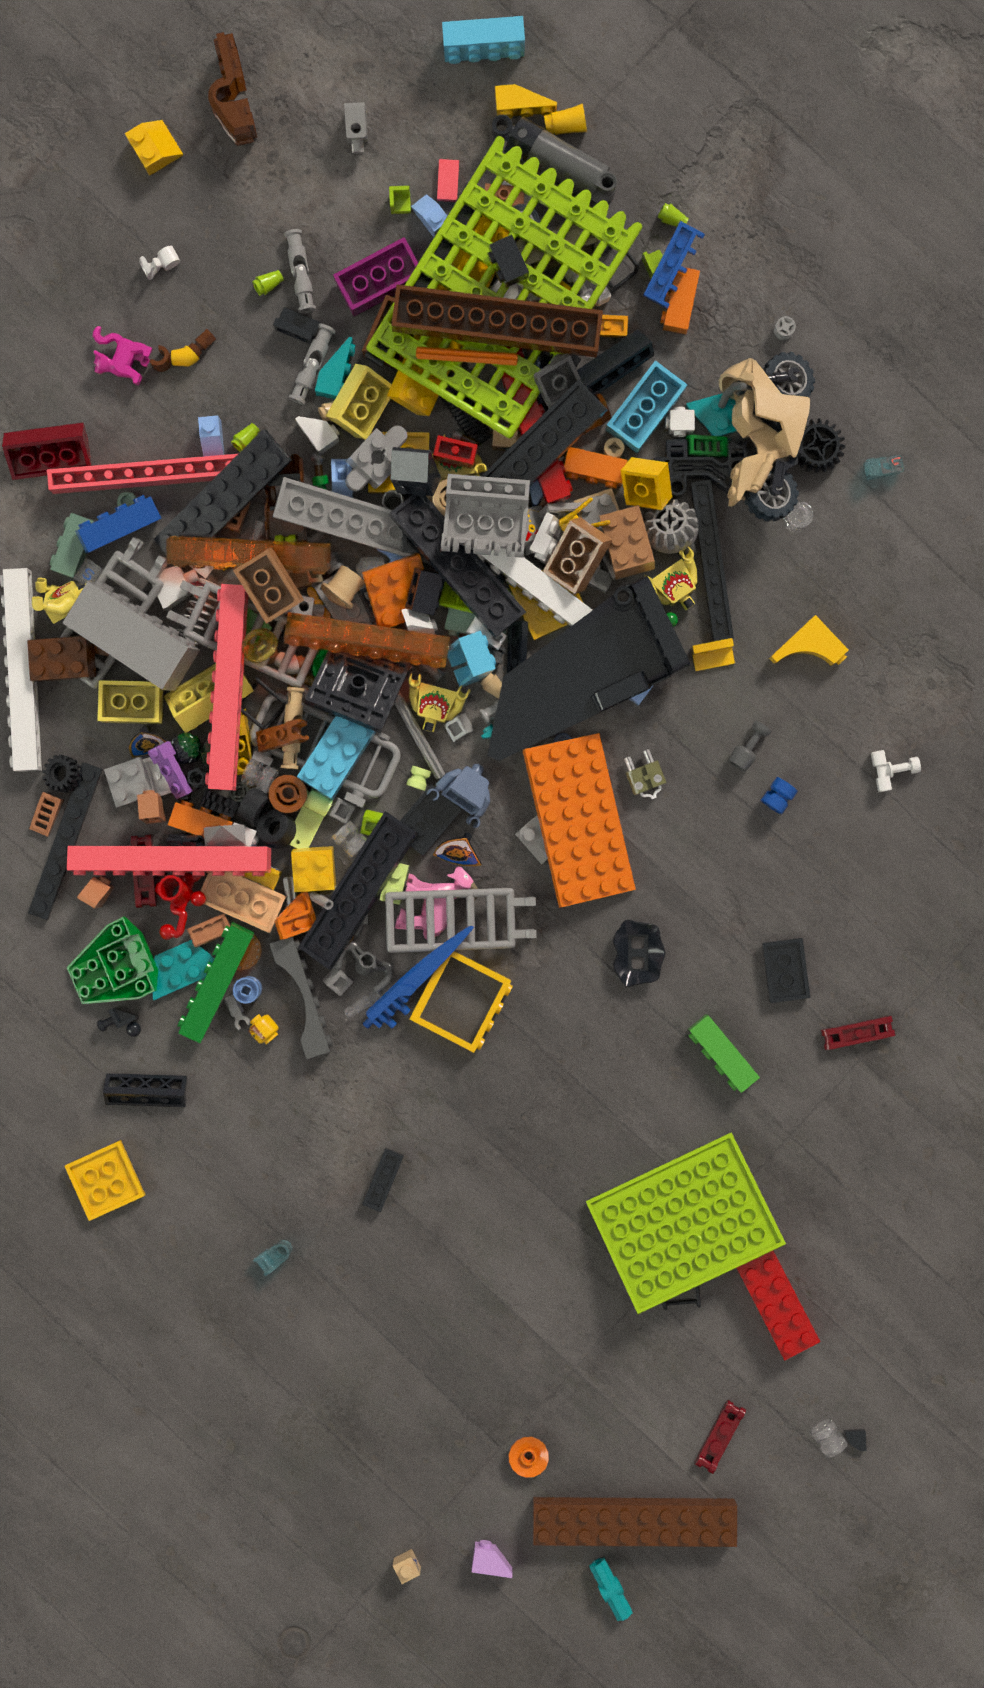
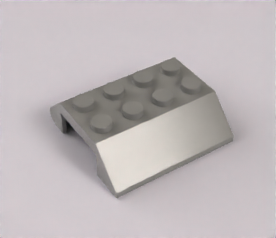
[441,474,530,558]

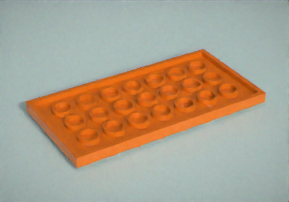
[523,733,636,908]

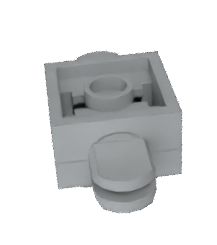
[345,426,407,492]

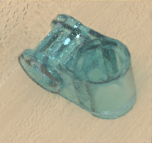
[253,1240,292,1276]

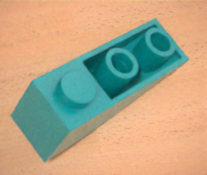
[315,337,356,400]

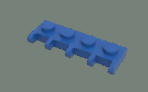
[643,221,705,309]

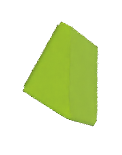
[360,810,383,835]

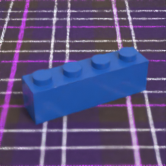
[75,495,162,553]

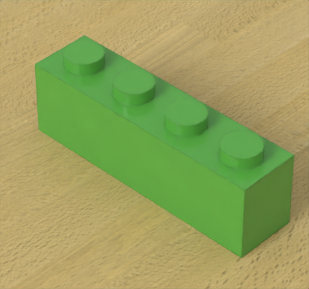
[688,1014,760,1093]

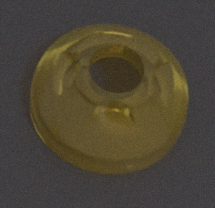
[242,628,278,663]

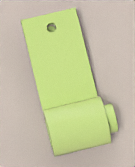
[289,788,334,849]

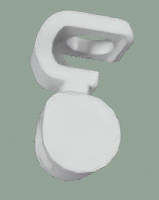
[139,246,180,280]
[466,616,507,650]

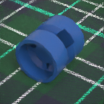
[761,777,798,815]

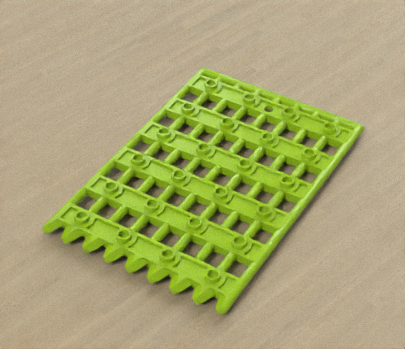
[366,136,642,438]

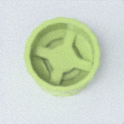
[406,766,431,791]

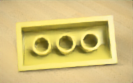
[164,664,254,733]

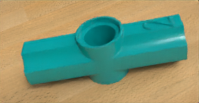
[589,1557,633,1621]

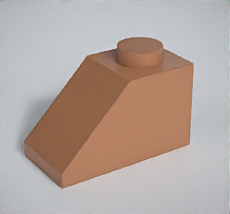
[137,790,166,824]
[77,876,114,908]

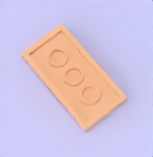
[201,873,287,933]

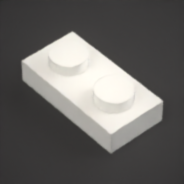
[143,757,172,796]

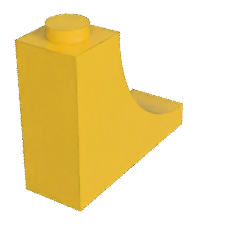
[769,615,849,666]

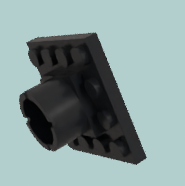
[305,633,411,733]

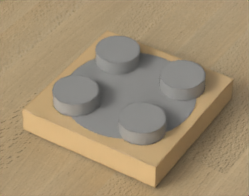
[574,488,619,532]

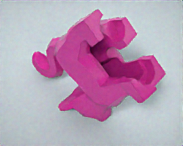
[93,326,153,386]

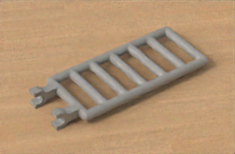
[60,537,170,689]
[166,580,324,688]
[385,888,537,953]

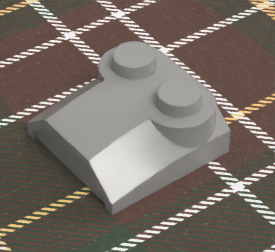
[515,815,548,864]

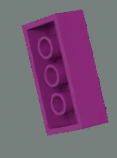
[333,237,418,317]

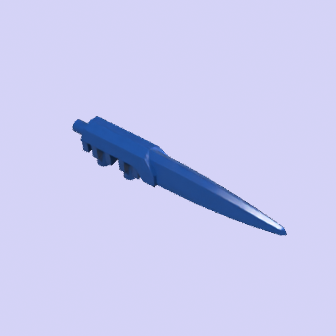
[363,926,474,1029]

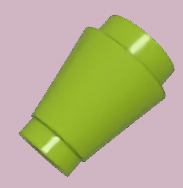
[657,203,689,227]
[252,270,284,296]
[231,423,260,452]

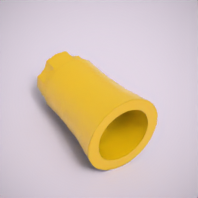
[544,103,587,135]

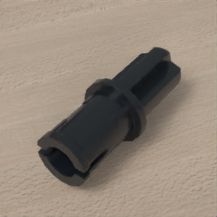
[166,833,204,846]

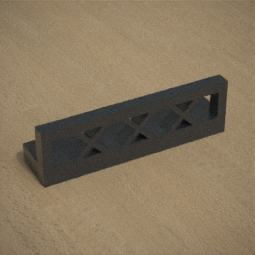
[103,1073,187,1107]

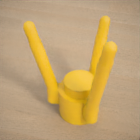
[559,497,610,531]

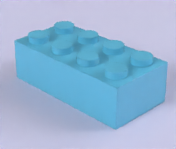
[442,16,525,64]
[605,361,687,454]
[297,716,376,801]

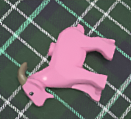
[395,867,478,940]

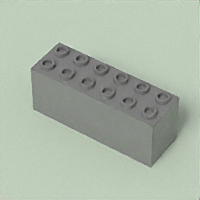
[63,581,200,691]

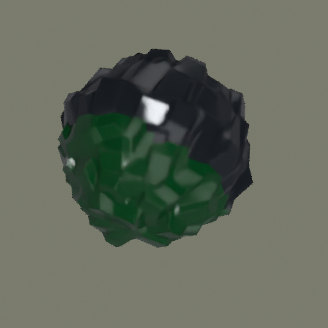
[171,733,202,765]

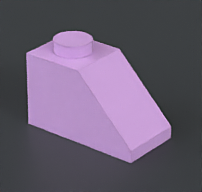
[472,1540,512,1578]

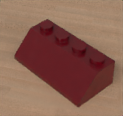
[2,422,92,480]

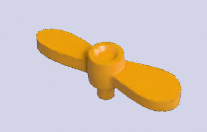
[307,587,331,620]

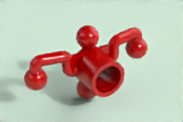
[155,873,206,940]

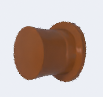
[269,775,307,813]

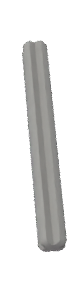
[394,692,445,780]

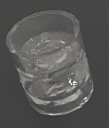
[783,502,814,532]
[241,758,279,794]
[331,821,367,859]
[810,1418,848,1458]

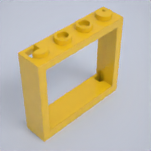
[410,950,513,1053]

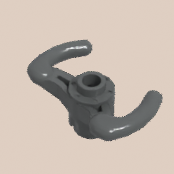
[335,941,394,993]

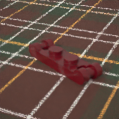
[131,834,157,908]
[821,1015,896,1050]
[694,1400,746,1474]

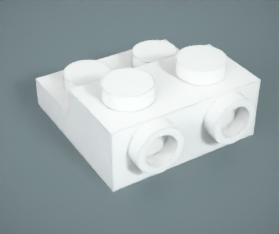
[530,513,564,565]

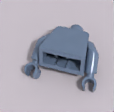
[426,764,490,828]

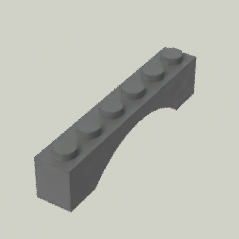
[270,936,333,1059]

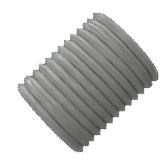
[382,490,404,509]

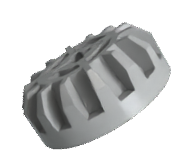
[644,499,698,554]

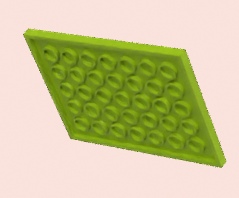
[586,1132,786,1314]

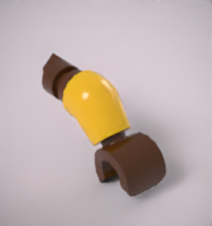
[149,329,216,372]

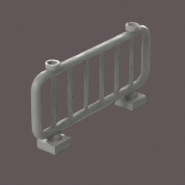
[249,692,401,809]

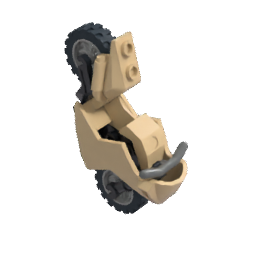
[718,352,815,522]

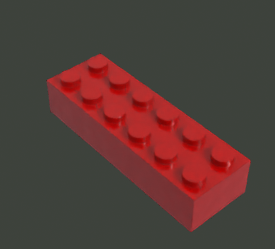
[736,1251,820,1361]

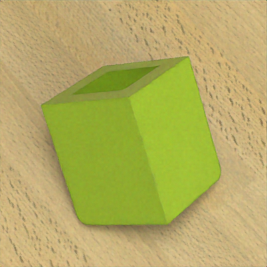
[389,186,411,214]
[641,250,663,279]

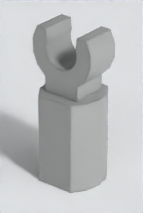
[223,995,251,1030]

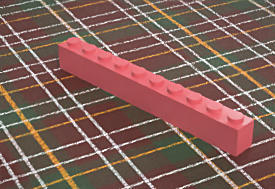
[47,454,238,494]
[205,584,249,791]
[67,846,271,877]

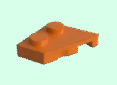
[274,891,316,940]

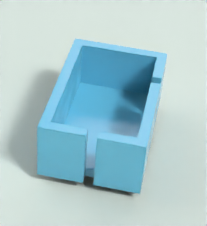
[445,631,496,687]

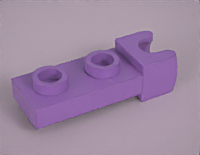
[148,741,192,799]

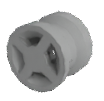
[774,316,796,340]

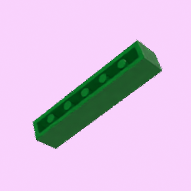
[177,922,254,1043]

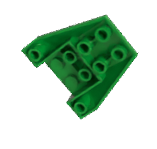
[66,916,158,1004]

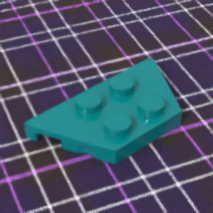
[686,393,737,436]
[153,940,214,1000]

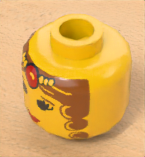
[249,1014,279,1045]

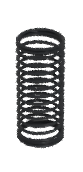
[440,387,493,446]

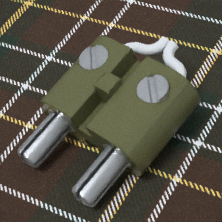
[624,749,667,799]

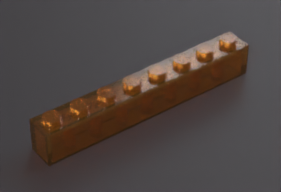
[166,536,331,575]
[284,612,450,668]

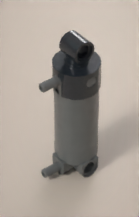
[492,114,617,208]

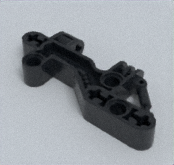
[652,439,782,499]

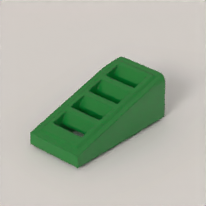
[685,434,727,458]

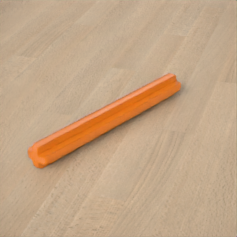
[416,347,518,365]

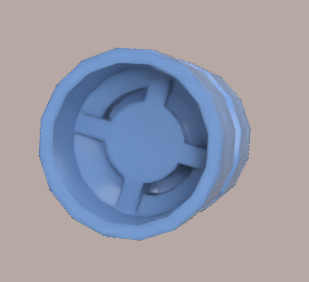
[233,976,262,1004]

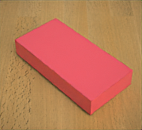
[437,159,459,202]

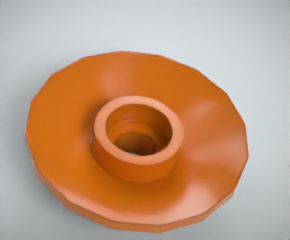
[509,1437,549,1478]

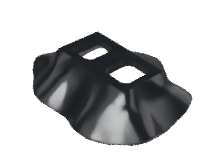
[613,919,666,987]

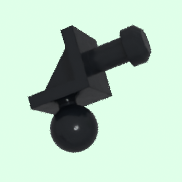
[97,1008,141,1037]

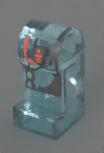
[864,455,904,481]

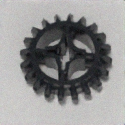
[797,418,846,474]

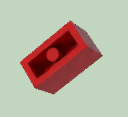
[433,435,478,469]

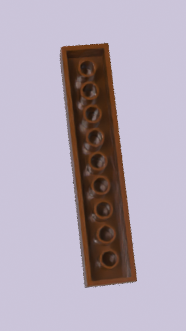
[391,284,603,358]
[533,1497,737,1547]

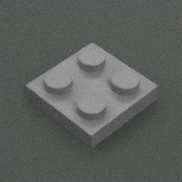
[104,757,153,808]

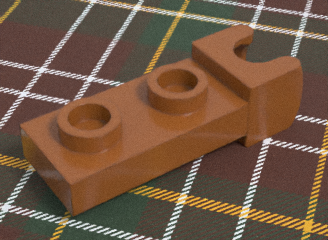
[256,719,309,752]

